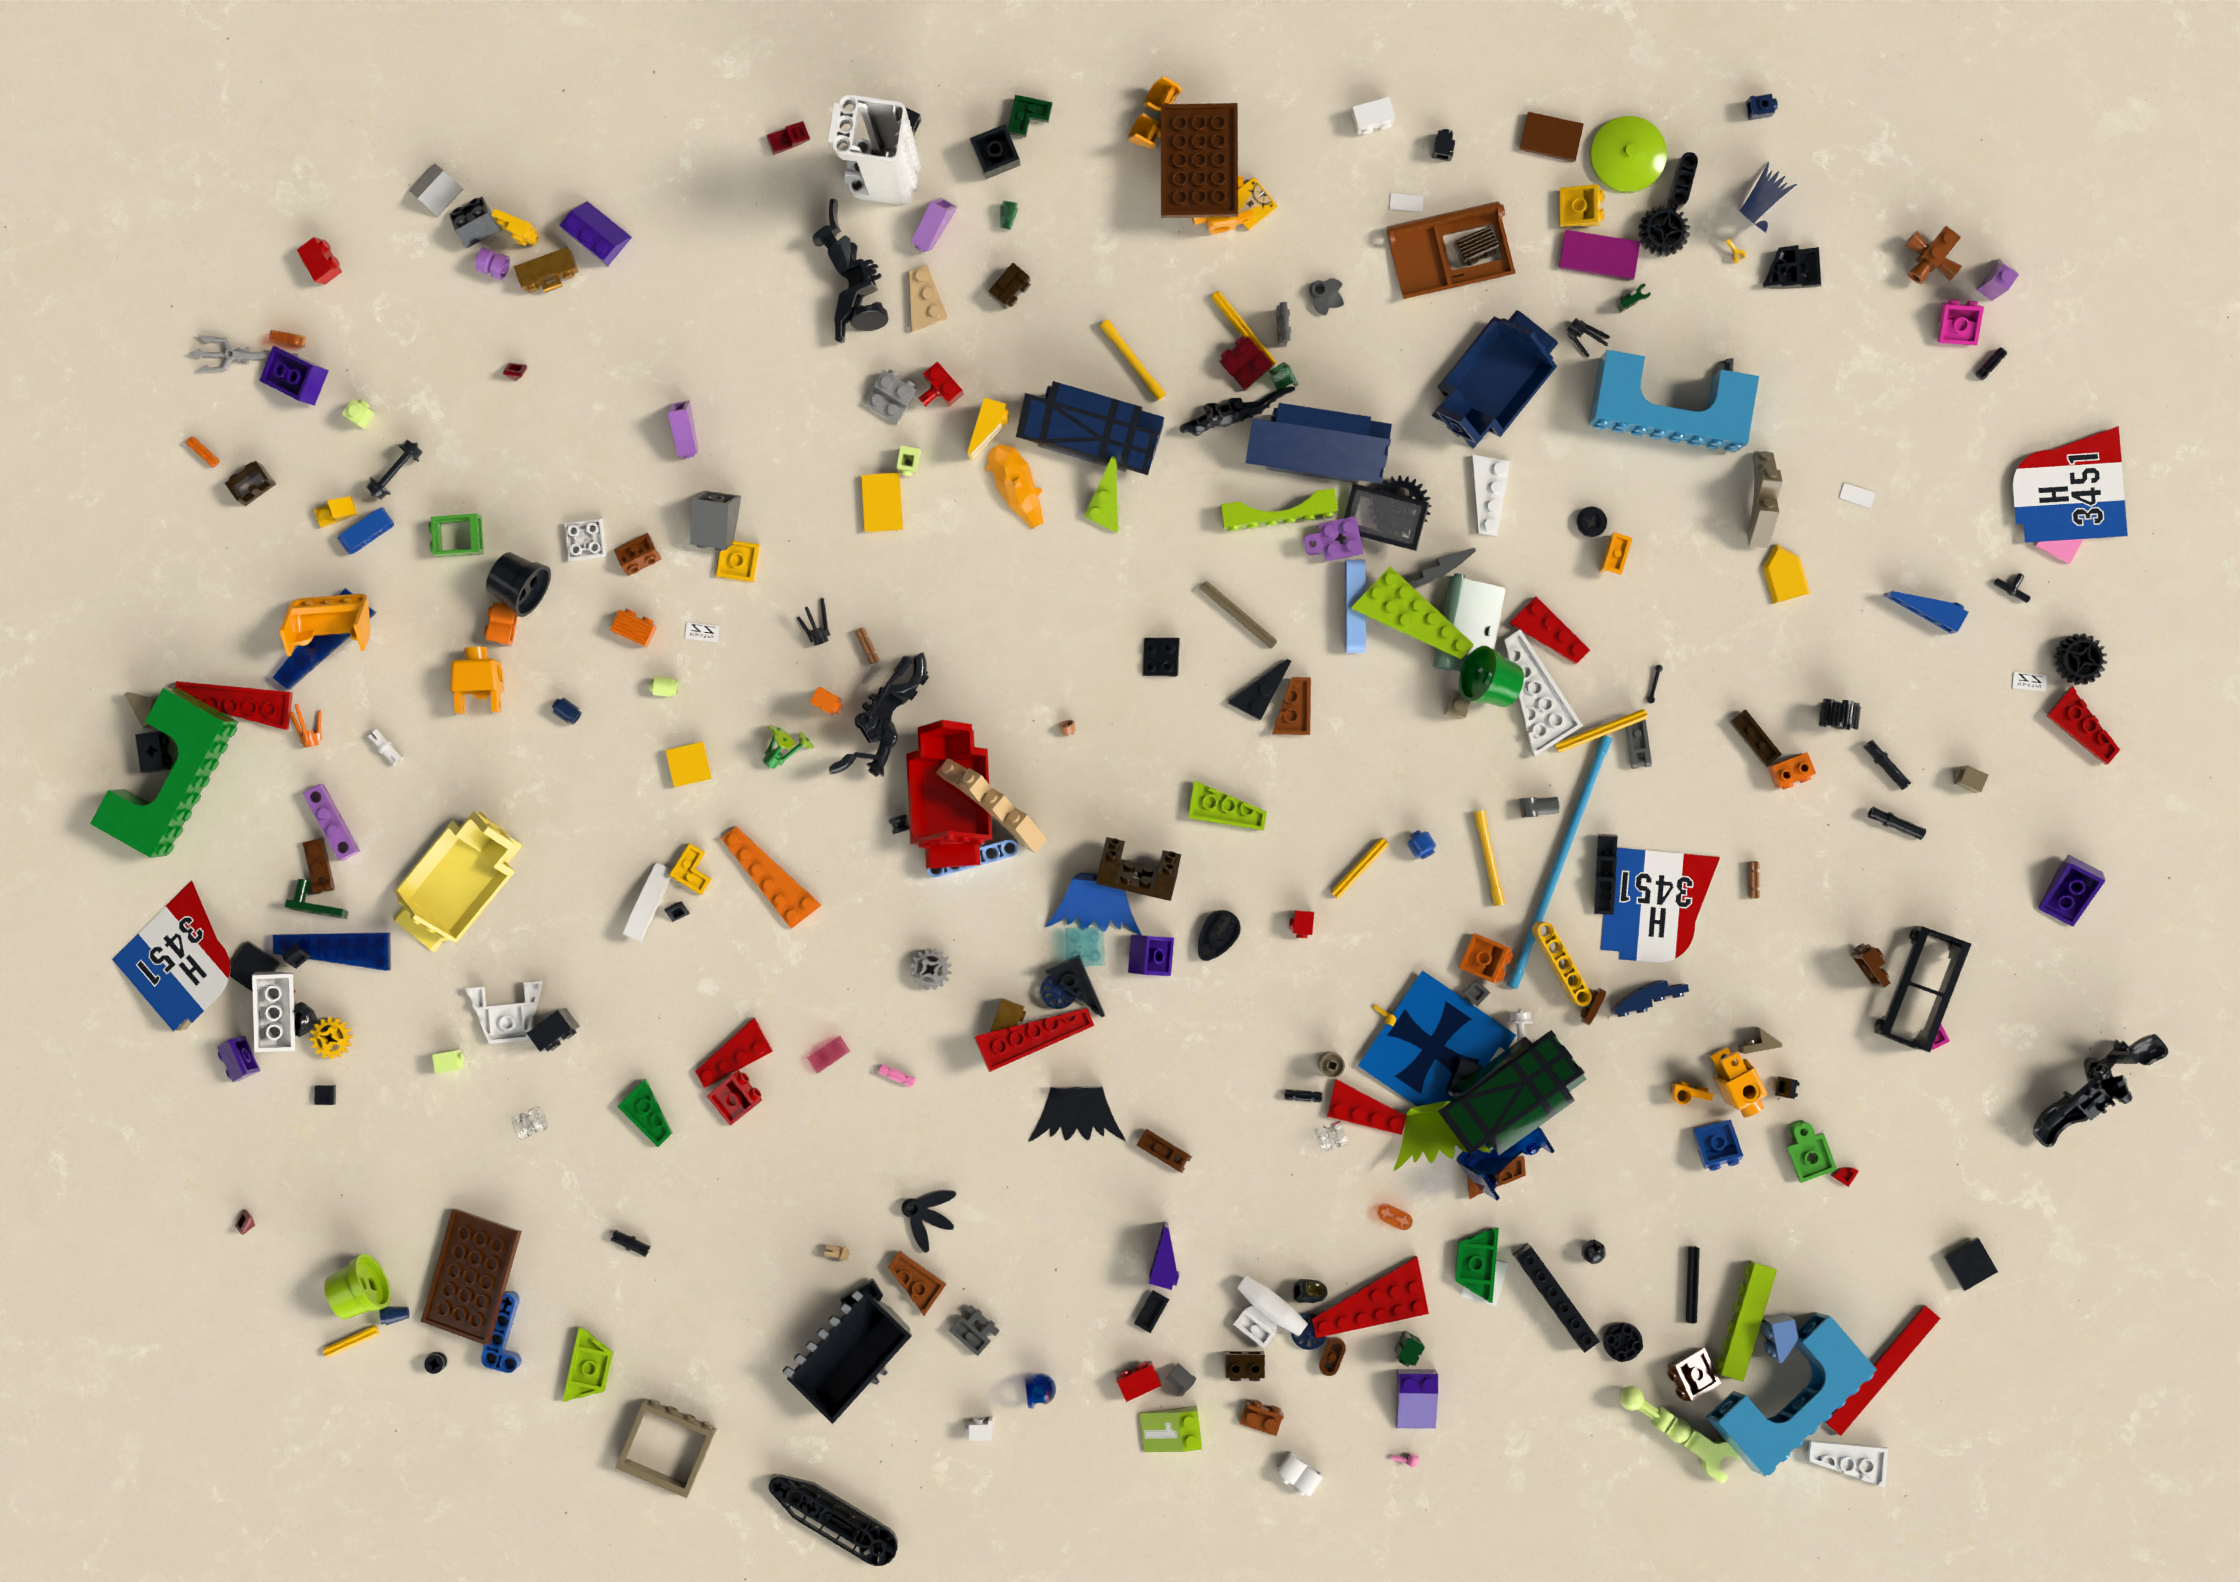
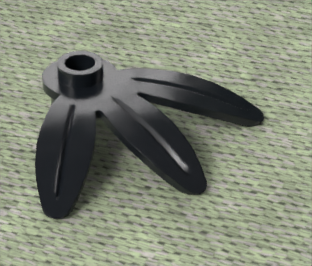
[901,1190,956,1253]

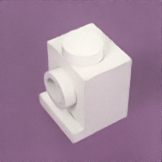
[965,1417,993,1441]

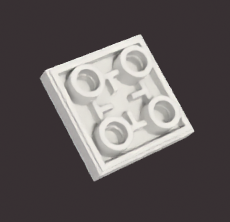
[564,518,607,562]

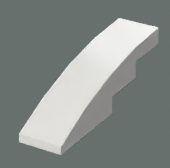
[623,863,672,941]

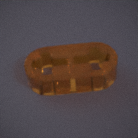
[268,330,306,348]
[1377,1203,1413,1230]

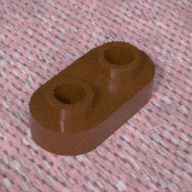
[1580,988,1606,1025]
[1319,1337,1346,1376]

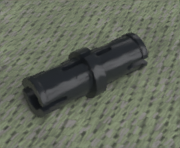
[610,1230,651,1257]

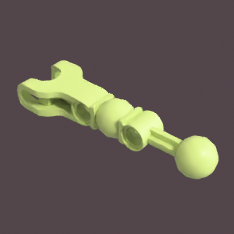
[1619,1386,1740,1483]

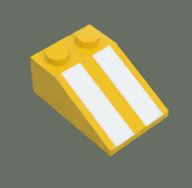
[967,397,1010,460]

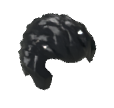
[293,1002,317,1037]

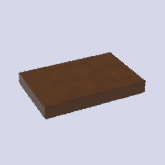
[1519,112,1584,162]

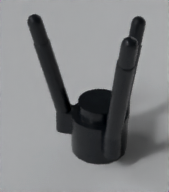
[1567,318,1610,357]
[797,598,830,646]

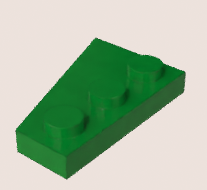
[617,1079,673,1147]

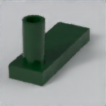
[285,879,348,919]

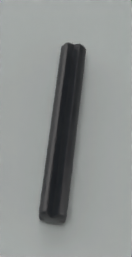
[1686,1246,1700,1324]

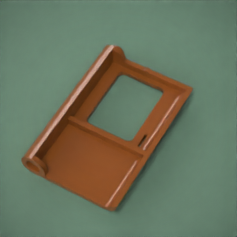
[1386,201,1516,299]

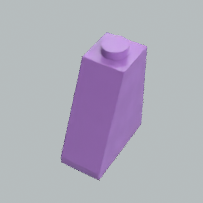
[911,198,957,252]
[1977,259,2019,301]
[668,400,698,458]

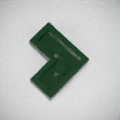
[1008,95,1053,137]

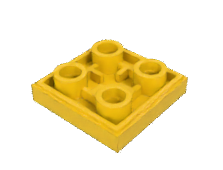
[665,741,712,788]

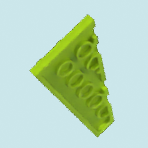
[1350,566,1474,660]

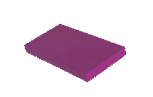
[1558,230,1640,280]

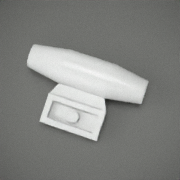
[1233,1275,1308,1348]

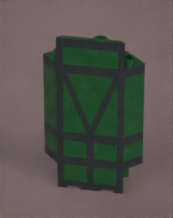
[1438,1030,1587,1155]

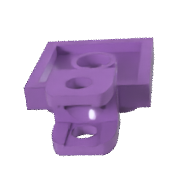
[1304,516,1363,562]

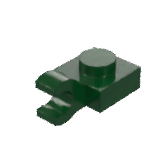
[1617,284,1651,313]

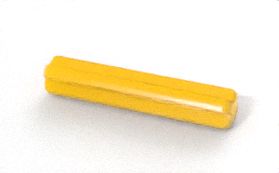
[323,1325,379,1357]

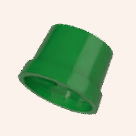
[1459,646,1524,707]

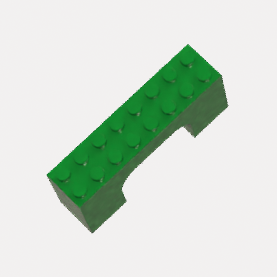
[90,688,238,858]

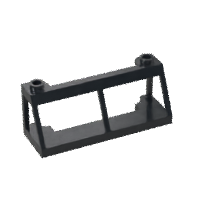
[1875,926,1971,1052]

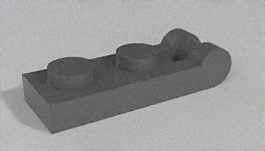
[1626,719,1652,769]

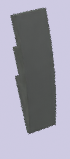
[1408,548,1476,589]

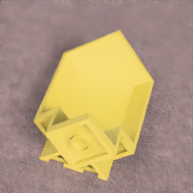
[393,811,523,952]

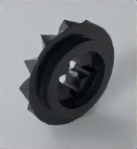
[1576,506,1607,537]

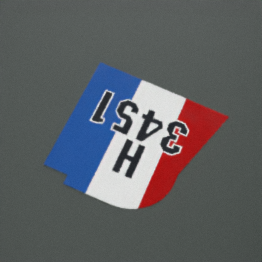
[1601,848,1720,963]
[112,880,231,1032]

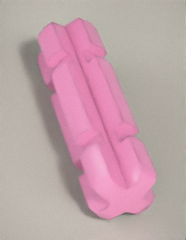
[878,1064,915,1087]

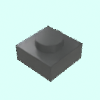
[1463,979,1491,1006]

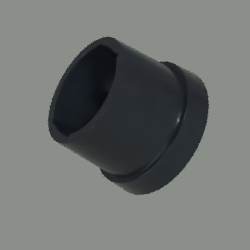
[486,552,551,617]

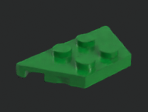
[1455,1227,1499,1303]

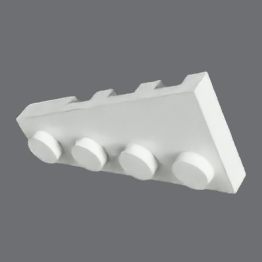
[1472,455,1510,537]
[1807,1440,1888,1488]

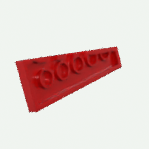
[175,681,293,730]
[974,1008,1095,1072]

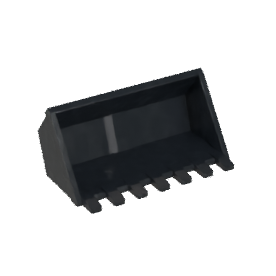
[782,1290,912,1424]

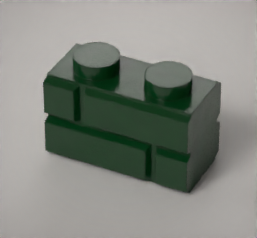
[1394,1331,1425,1367]

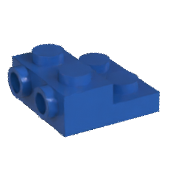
[1693,1119,1743,1171]

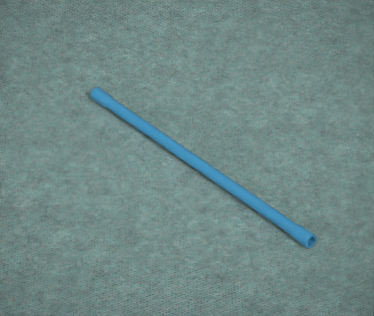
[1507,735,1612,989]

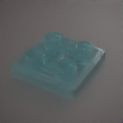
[1065,927,1105,966]

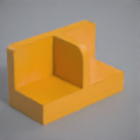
[1599,532,1632,575]

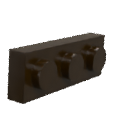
[1729,709,1782,767]

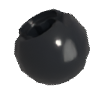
[1581,1239,1606,1264]

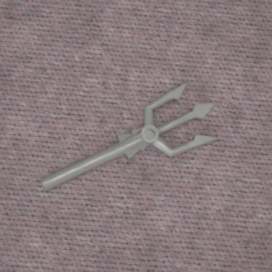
[188,335,299,373]

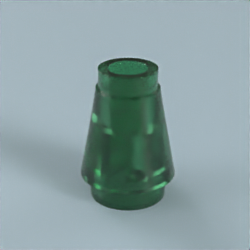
[1000,200,1018,230]

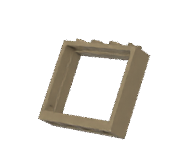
[615,1399,717,1498]

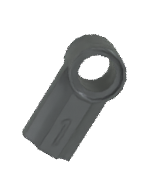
[1520,797,1559,818]

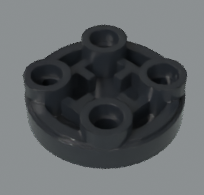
[850,302,889,331]
[1603,1322,1643,1362]

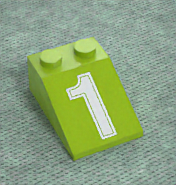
[1139,1406,1202,1452]

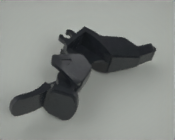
[812,198,882,344]

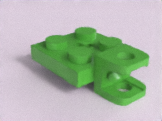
[1786,1120,1837,1183]

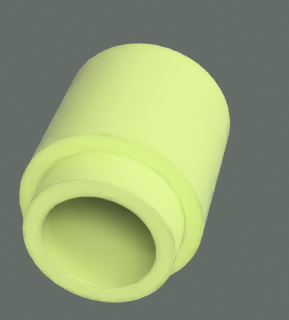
[649,676,679,697]

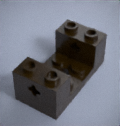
[1095,837,1181,901]

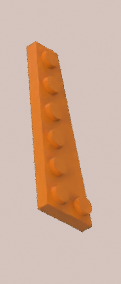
[721,826,822,929]

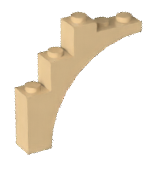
[936,758,1047,853]

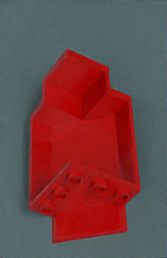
[906,720,992,869]

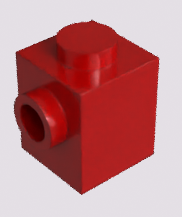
[1289,910,1314,938]

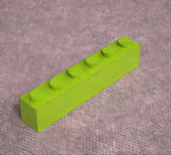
[1716,1260,1777,1382]

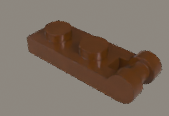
[303,838,335,895]
[1136,1128,1192,1173]

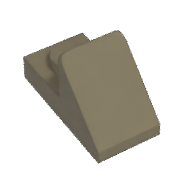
[1738,1027,1783,1054]

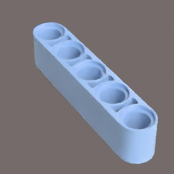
[1345,559,1366,653]
[927,840,1019,877]

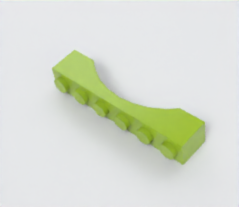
[1220,488,1338,532]

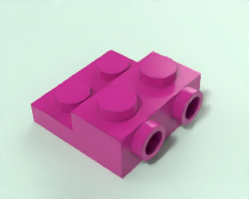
[1937,299,1984,345]

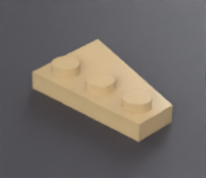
[909,265,948,332]

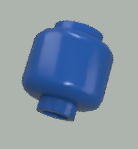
[1407,830,1436,860]

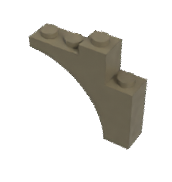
[1747,451,1783,548]

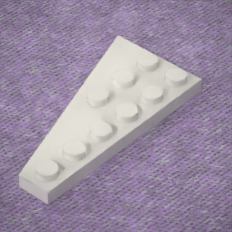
[1503,629,1583,757]

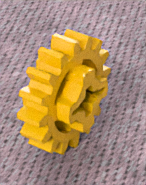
[309,1017,354,1059]

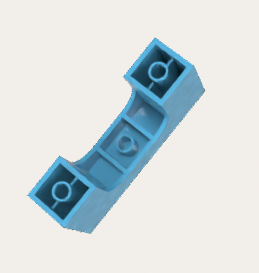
[1588,350,1759,453]
[1706,1312,1877,1476]

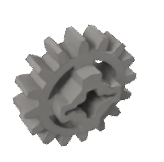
[910,948,952,990]

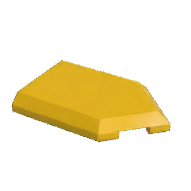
[1762,544,1810,604]

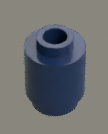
[552,698,582,725]

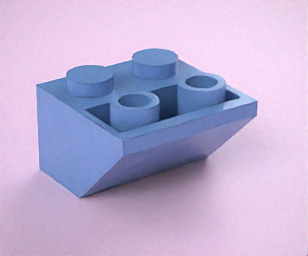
[1760,1313,1798,1363]

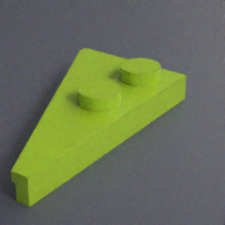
[1084,456,1119,533]

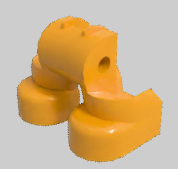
[1128,76,1183,149]

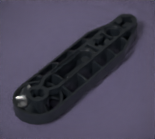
[769,1474,898,1566]

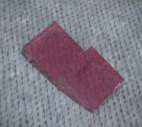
[807,1036,851,1074]

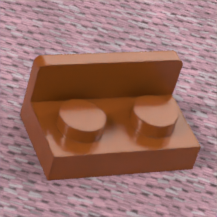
[614,533,662,576]
[1239,1399,1284,1436]

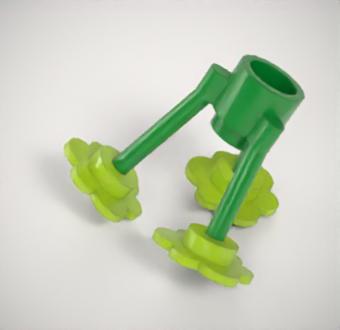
[763,725,814,769]

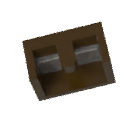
[225,461,276,506]

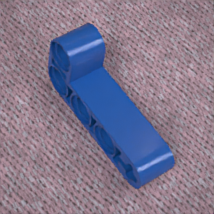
[481,1291,522,1373]

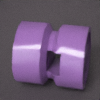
[475,247,510,280]

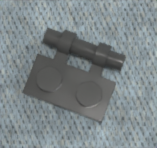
[1276,302,1291,347]
[949,1305,1000,1356]

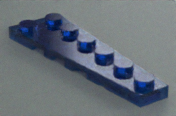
[272,588,377,690]
[273,932,391,971]

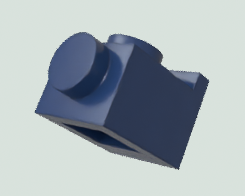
[1746,94,1778,120]

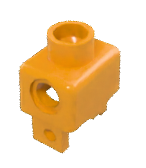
[1192,175,1254,234]

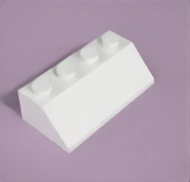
[252,971,295,1052]

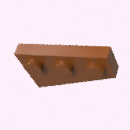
[1271,677,1311,735]
[888,1250,947,1316]

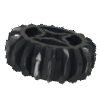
[1638,205,1690,257]
[2053,633,2107,685]

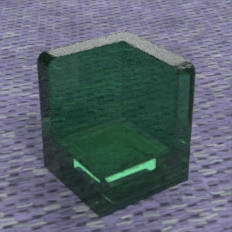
[1267,362,1299,390]

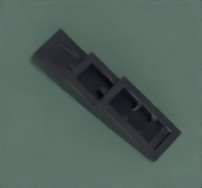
[1594,834,1618,915]

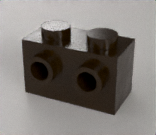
[1225,1351,1265,1381]

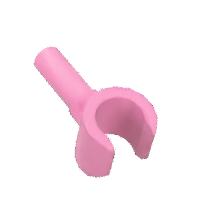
[1391,1453,1419,1467]

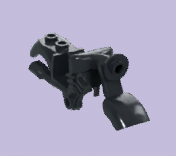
[829,652,929,777]
[2033,1034,2168,1147]

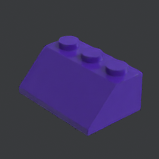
[559,201,632,266]

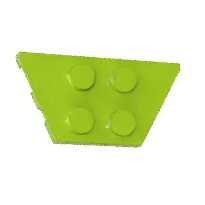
[563,1326,614,1402]

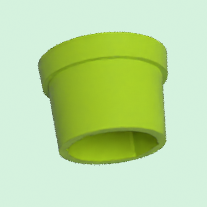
[324,1254,391,1320]

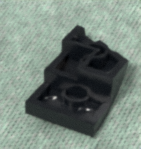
[1763,245,1822,289]

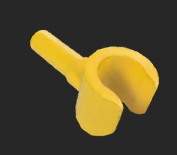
[1725,238,1746,263]
[1373,1004,1396,1026]

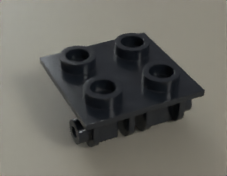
[1143,638,1180,677]

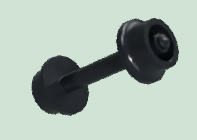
[366,439,423,500]

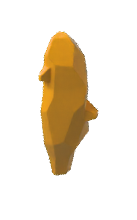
[985,444,1044,529]

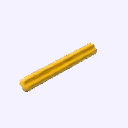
[1331,838,1388,898]

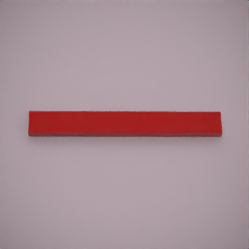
[1825,1305,1941,1436]

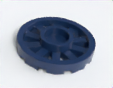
[1040,975,1075,1009]
[1291,1313,1326,1350]

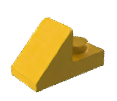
[314,496,358,528]

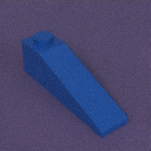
[1885,591,1969,634]

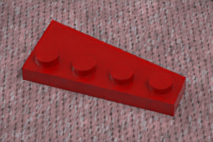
[1327,1079,1407,1135]

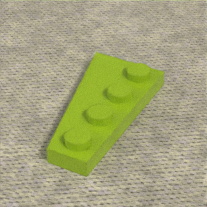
[1188,780,1267,831]

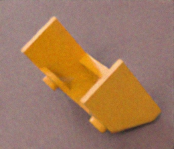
[279,594,370,656]

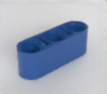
[337,507,394,555]

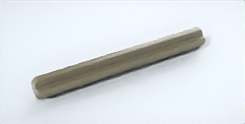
[1200,581,1277,649]

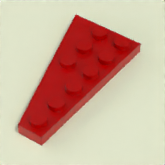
[1312,1256,1429,1338]

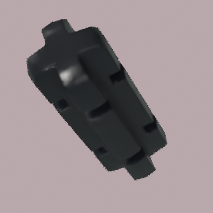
[1975,347,2007,380]
[1284,1089,1322,1103]

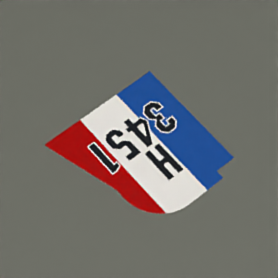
[2013,426,2128,543]

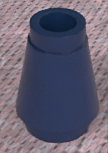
[380,1306,410,1326]

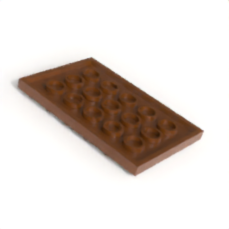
[1161,103,1238,218]
[421,1209,522,1345]

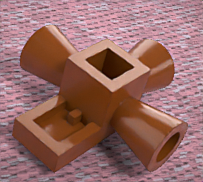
[1904,226,1962,284]

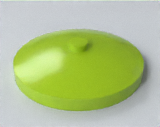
[1590,116,1667,193]

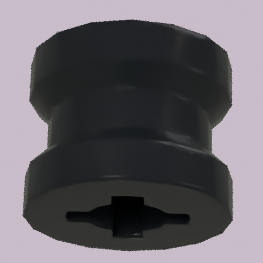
[888,814,910,835]
[424,1352,448,1374]

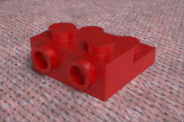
[707,1070,763,1126]

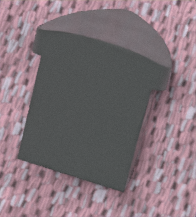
[1166,1363,1196,1396]

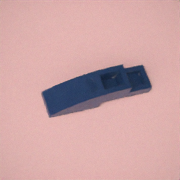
[1611,980,1689,1017]

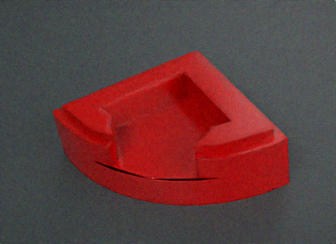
[1831,1167,1859,1187]

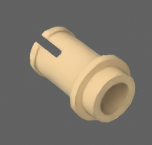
[824,1244,850,1262]

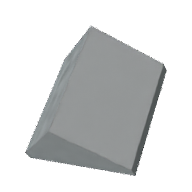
[410,164,464,217]

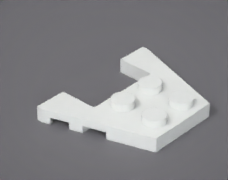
[466,981,543,1044]

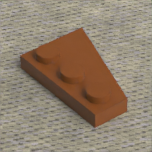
[1466,1155,1526,1199]

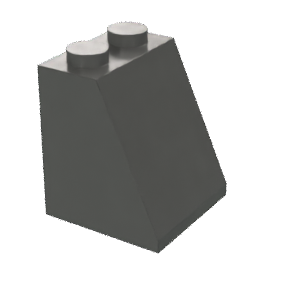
[690,491,741,551]

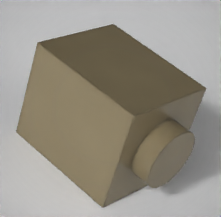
[1444,694,1470,719]
[1954,765,1989,793]

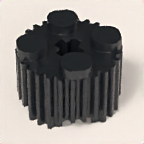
[1819,699,1861,730]

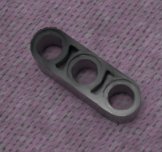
[1668,152,1698,210]

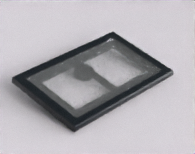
[1344,483,1429,551]

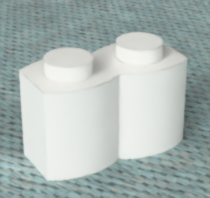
[1277,1451,1323,1496]

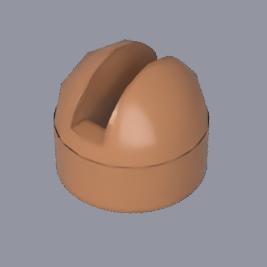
[1059,720,1076,736]

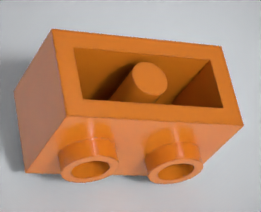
[1767,752,1816,790]

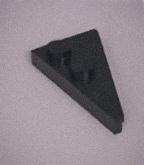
[1228,659,1291,720]
[1045,955,1105,1018]

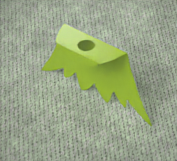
[1394,1101,1490,1171]

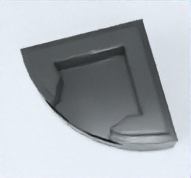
[1712,358,1734,377]

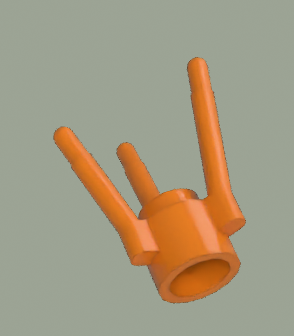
[290,704,322,748]

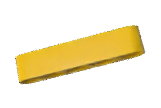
[1532,921,1591,1006]

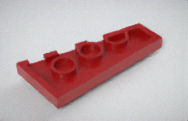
[1509,596,1590,664]
[2046,686,2120,765]
[695,1018,773,1088]

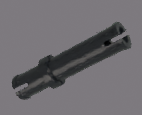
[1863,739,1911,790]
[1867,806,1926,840]

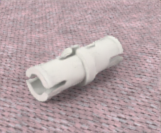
[368,729,403,766]

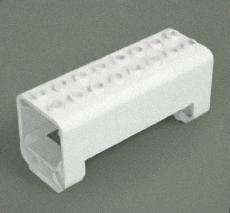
[828,95,921,205]

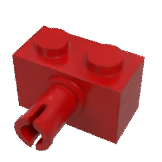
[918,361,964,407]

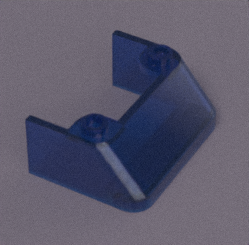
[1456,1127,1555,1201]

